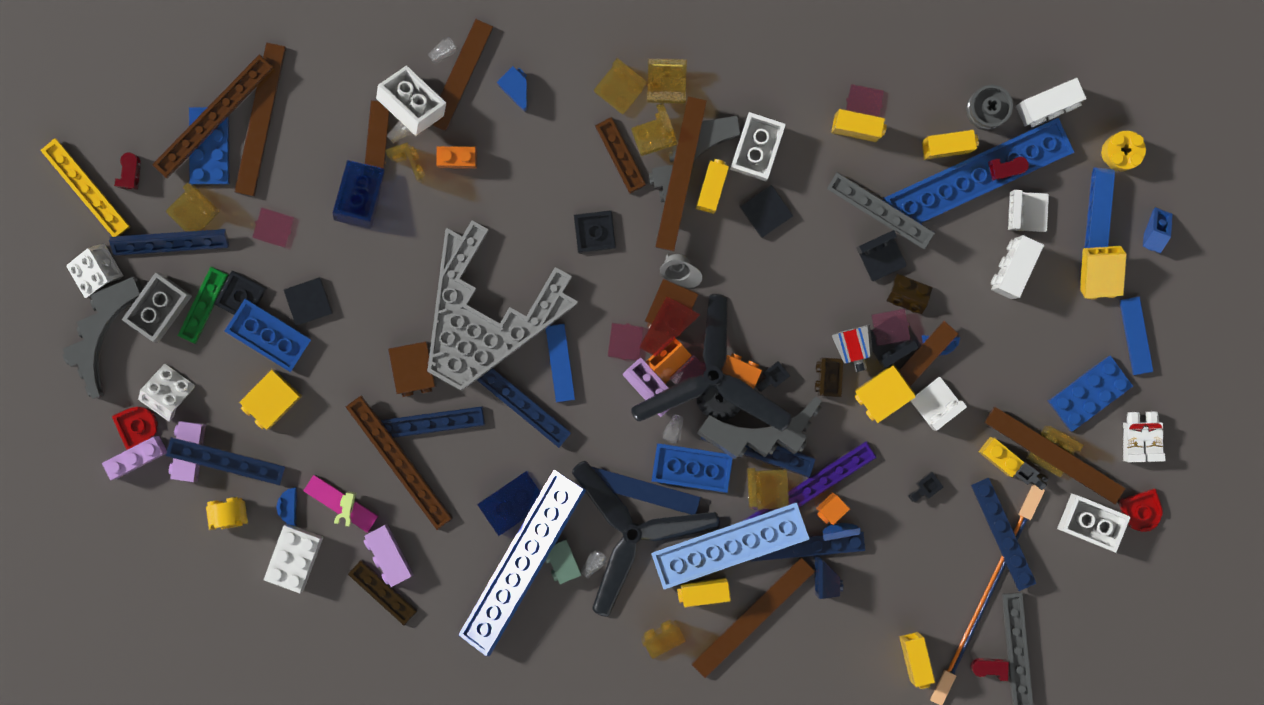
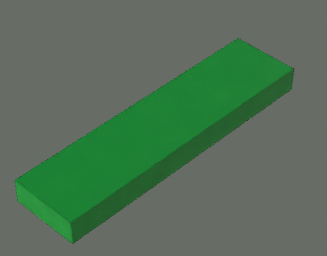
[177,266,229,344]

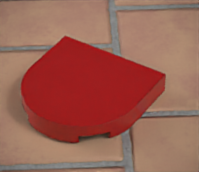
[112,407,158,450]
[1118,488,1163,532]

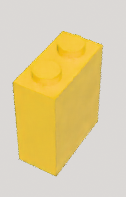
[831,109,887,142]
[922,130,979,160]
[696,159,729,214]
[1080,246,1126,299]
[855,364,916,423]
[239,370,302,430]
[677,578,730,607]
[899,632,935,689]

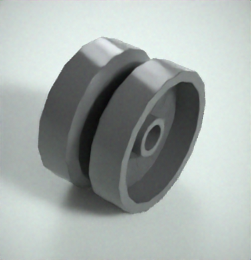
[966,84,1013,130]

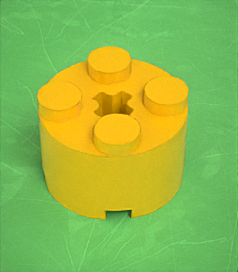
[1101,131,1146,172]
[206,497,248,530]

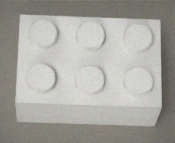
[376,65,446,136]
[1016,78,1086,128]
[730,112,786,181]
[991,235,1044,299]
[1057,494,1130,552]
[264,524,323,593]

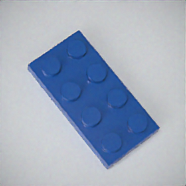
[189,107,229,185]
[224,298,312,372]
[1048,356,1133,432]
[651,443,733,493]

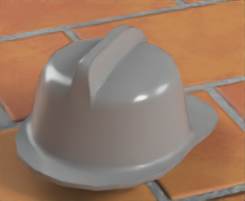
[660,254,702,288]

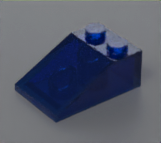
[332,160,385,229]
[477,471,541,536]

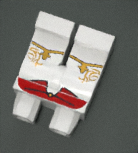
[1123,411,1165,462]

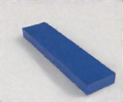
[1119,296,1153,375]
[546,324,575,402]

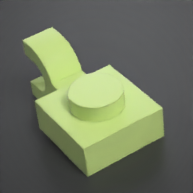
[334,492,356,526]

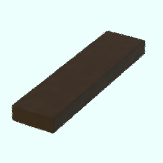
[348,560,417,626]

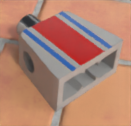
[832,324,873,372]

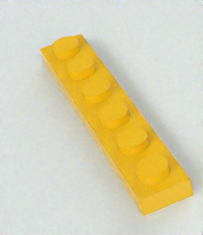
[40,138,130,237]

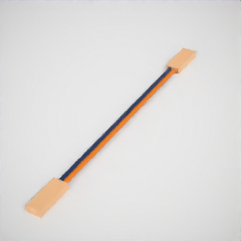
[930,485,1045,705]

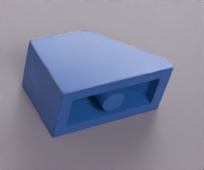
[497,66,527,112]
[1143,207,1173,253]

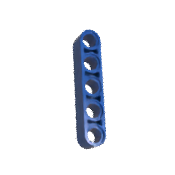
[1085,167,1115,248]

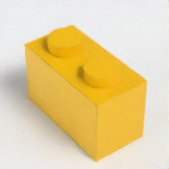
[978,437,1024,477]

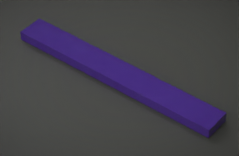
[741,441,877,522]

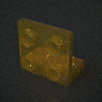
[594,58,647,115]
[647,58,687,104]
[631,103,677,156]
[385,143,426,184]
[166,182,220,232]
[1027,425,1084,477]
[747,468,789,510]
[641,620,686,659]

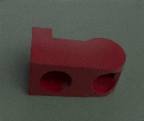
[114,152,141,190]
[988,157,1029,181]
[970,658,1009,681]

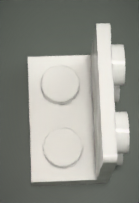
[1008,190,1049,232]
[67,243,123,298]
[138,364,195,422]
[910,377,967,431]

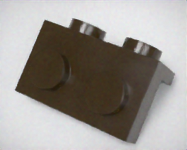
[886,274,933,314]
[815,357,843,397]

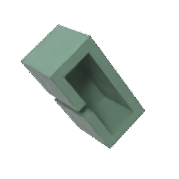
[546,538,581,584]

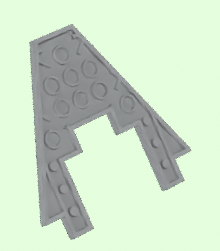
[427,220,578,391]

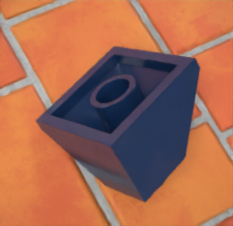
[815,556,843,599]

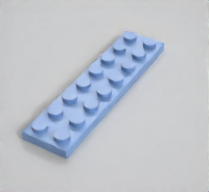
[651,503,809,589]

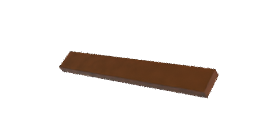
[235,42,286,197]
[152,54,275,179]
[655,96,707,252]
[346,395,453,530]
[984,407,1126,505]
[691,558,815,678]

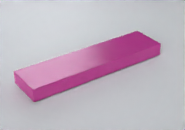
[303,475,379,533]

